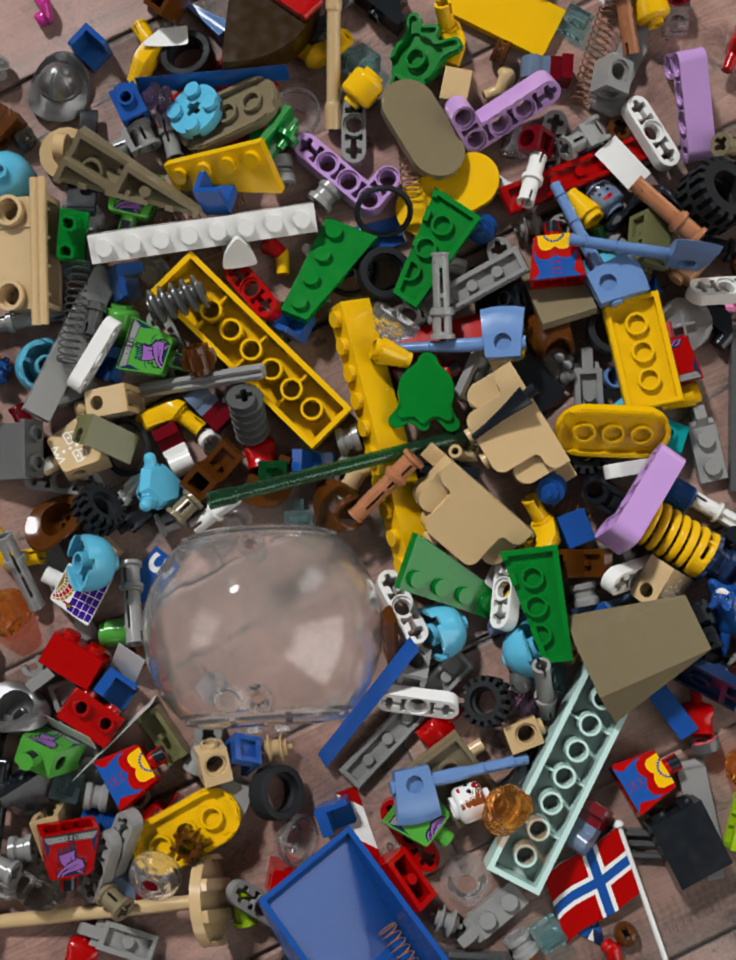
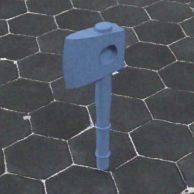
[550,181,650,308]
[568,233,724,272]
[396,306,526,361]
[389,753,529,826]

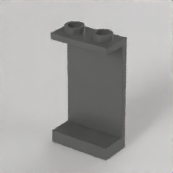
[0,418,45,481]

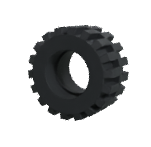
[677,156,736,236]

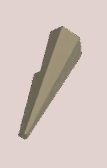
[52,125,202,218]

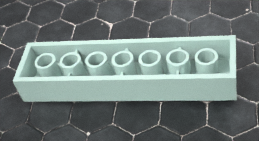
[483,662,628,896]

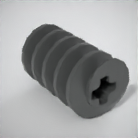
[146,274,210,326]
[226,384,269,446]

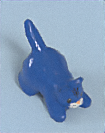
[708,578,736,659]

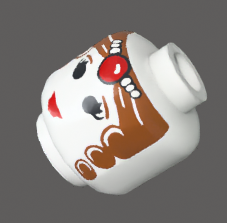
[448,781,493,824]

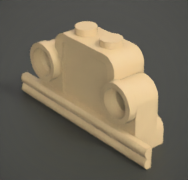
[0,176,62,326]
[463,360,577,484]
[412,442,536,565]

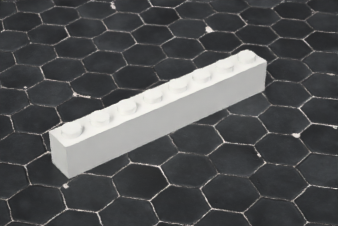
[87,202,318,264]

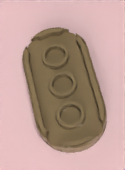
[179,76,281,153]
[380,79,465,180]

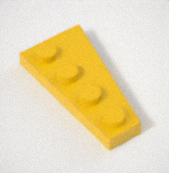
[163,137,285,193]

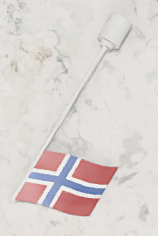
[546,820,668,960]

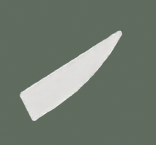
[72,695,156,781]

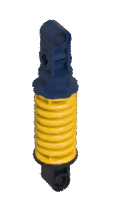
[582,474,736,585]

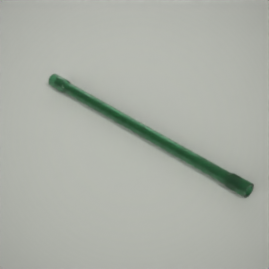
[206,428,470,510]

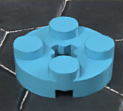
[166,81,223,139]

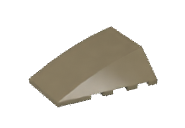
[567,595,712,723]

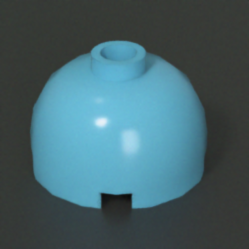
[0,150,36,197]
[14,338,55,392]
[66,534,119,592]
[418,603,468,662]
[502,620,554,679]

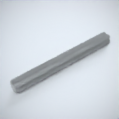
[139,363,267,398]

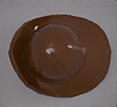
[25,494,84,552]

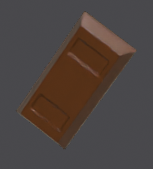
[381,605,399,664]

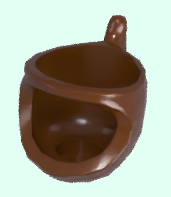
[523,310,575,359]
[313,478,362,532]

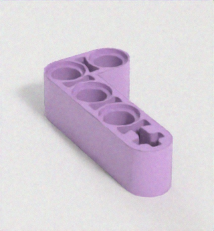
[664,47,715,163]
[444,70,561,152]
[294,133,400,219]
[595,443,686,555]

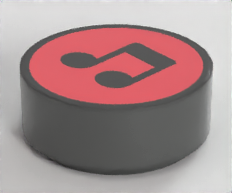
[690,734,721,756]

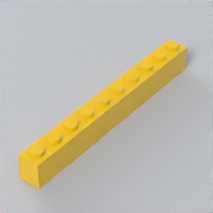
[328,298,431,574]

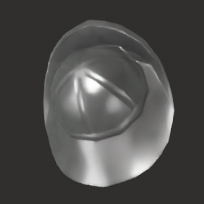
[28,51,91,122]
[0,680,52,733]

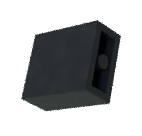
[643,794,733,890]

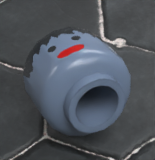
[584,180,625,222]

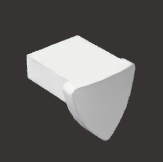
[221,236,257,269]

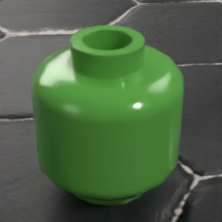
[103,303,140,345]

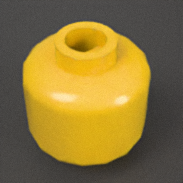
[633,0,671,30]
[342,65,383,109]

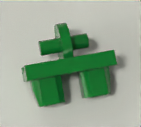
[249,104,300,159]
[56,208,90,264]

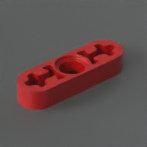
[224,266,282,322]
[380,797,440,872]

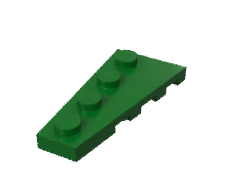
[393,187,481,311]
[280,217,378,324]
[394,532,492,619]
[499,544,573,663]

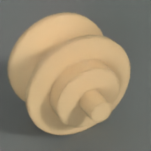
[261,733,293,763]

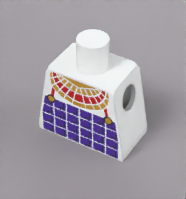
[40,563,114,626]

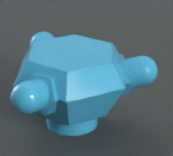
[136,452,185,512]

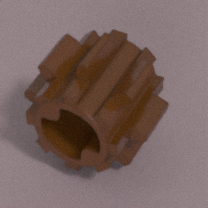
[180,342,217,378]
[170,824,208,865]

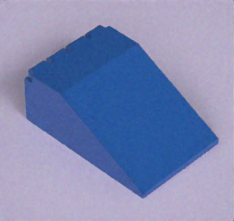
[257,825,449,960]

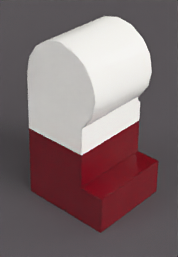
[151,421,196,478]

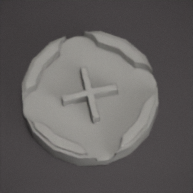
[662,296,712,350]

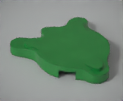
[390,13,463,85]
[388,352,460,432]

